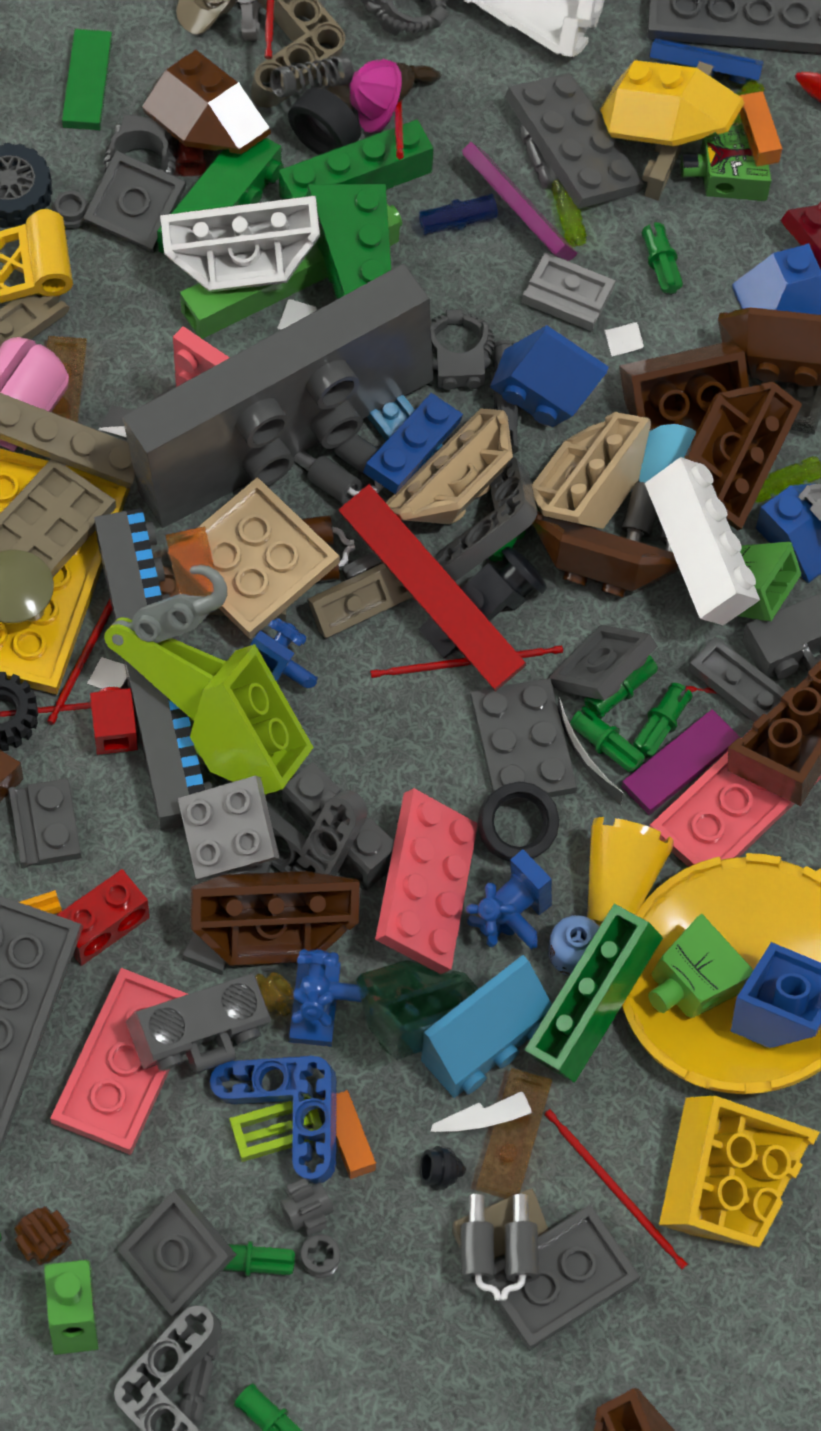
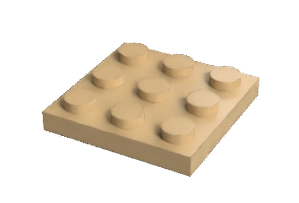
[168,477,340,639]

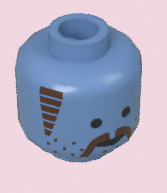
[548,915,600,976]

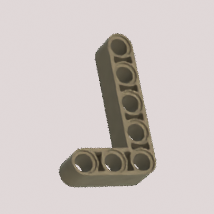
[250,0,346,108]

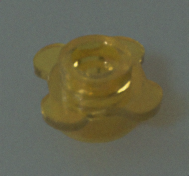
[255,972,294,1017]

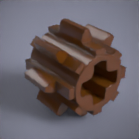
[14,1206,72,1266]

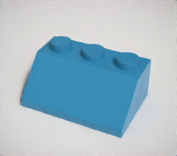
[421,955,552,1098]

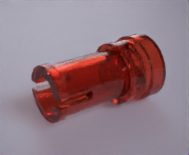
[176,140,206,177]

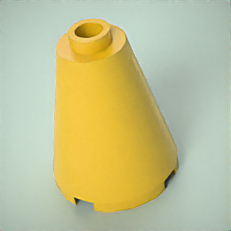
[587,817,674,926]

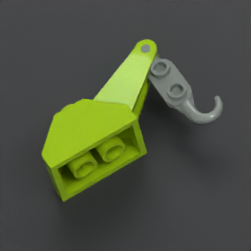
[104,565,314,795]

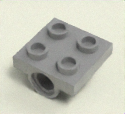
[178,776,280,881]

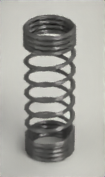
[270,55,354,98]

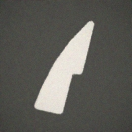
[430,1092,532,1132]

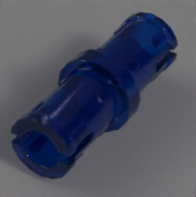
[418,193,498,235]

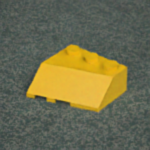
[659,1095,820,1248]

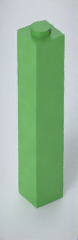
[180,204,402,339]

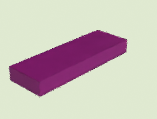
[621,709,740,815]

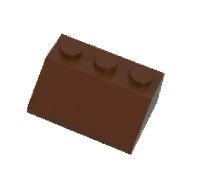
[619,341,749,432]

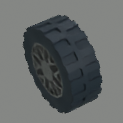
[0,143,52,228]

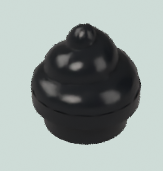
[420,1146,466,1190]

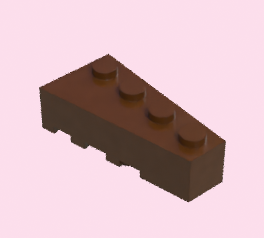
[728,660,821,806]

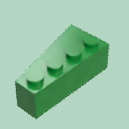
[306,184,391,299]

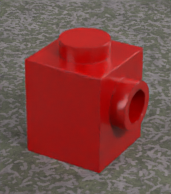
[90,687,138,755]

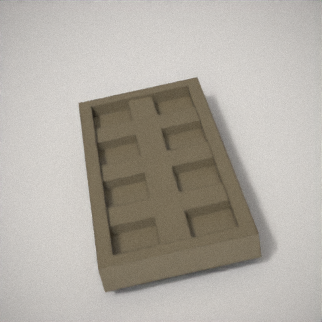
[0,459,116,577]

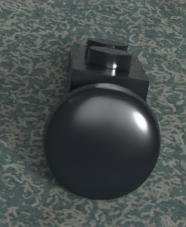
[418,546,547,659]

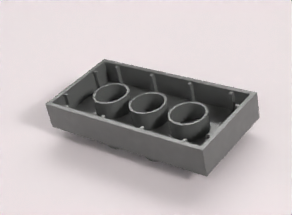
[122,263,433,529]

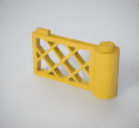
[0,209,73,303]

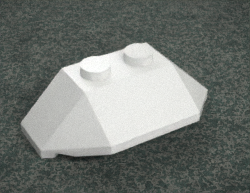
[160,196,320,292]

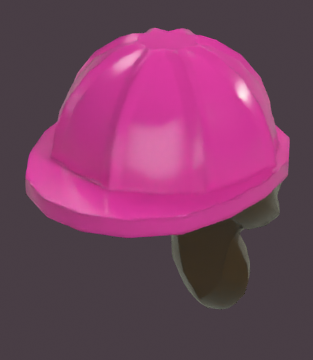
[349,59,441,134]

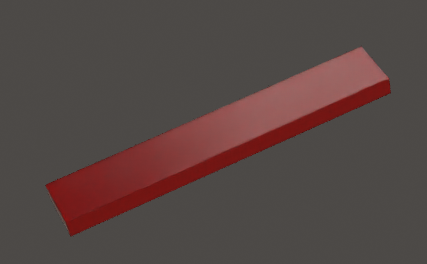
[338,484,527,692]

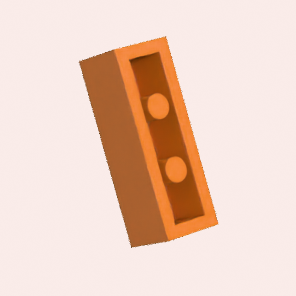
[739,91,782,167]
[322,1090,376,1179]

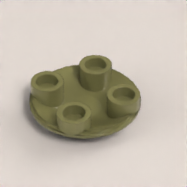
[0,550,54,623]

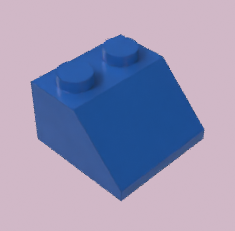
[490,325,609,427]

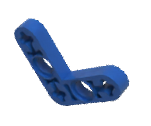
[210,1056,337,1184]

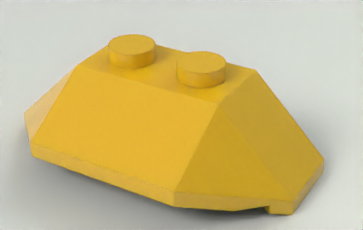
[600,60,744,146]

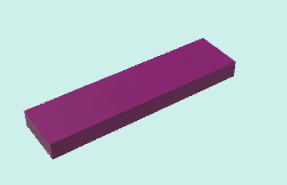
[462,142,578,262]

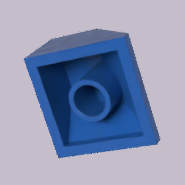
[732,244,821,315]
[756,484,821,583]
[731,942,821,1048]

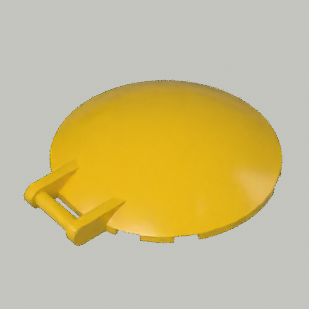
[622,853,821,1094]

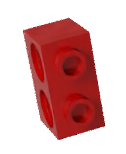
[57,869,150,966]

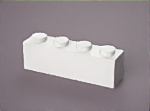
[645,457,760,625]

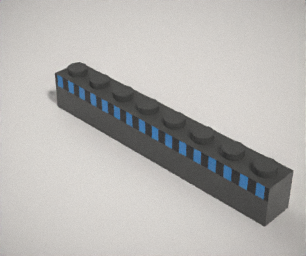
[94,508,213,830]

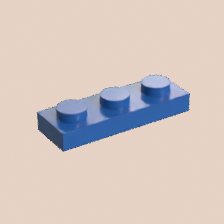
[650,38,764,84]
[363,393,463,494]

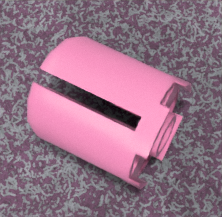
[0,337,69,452]

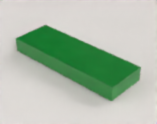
[62,29,112,131]

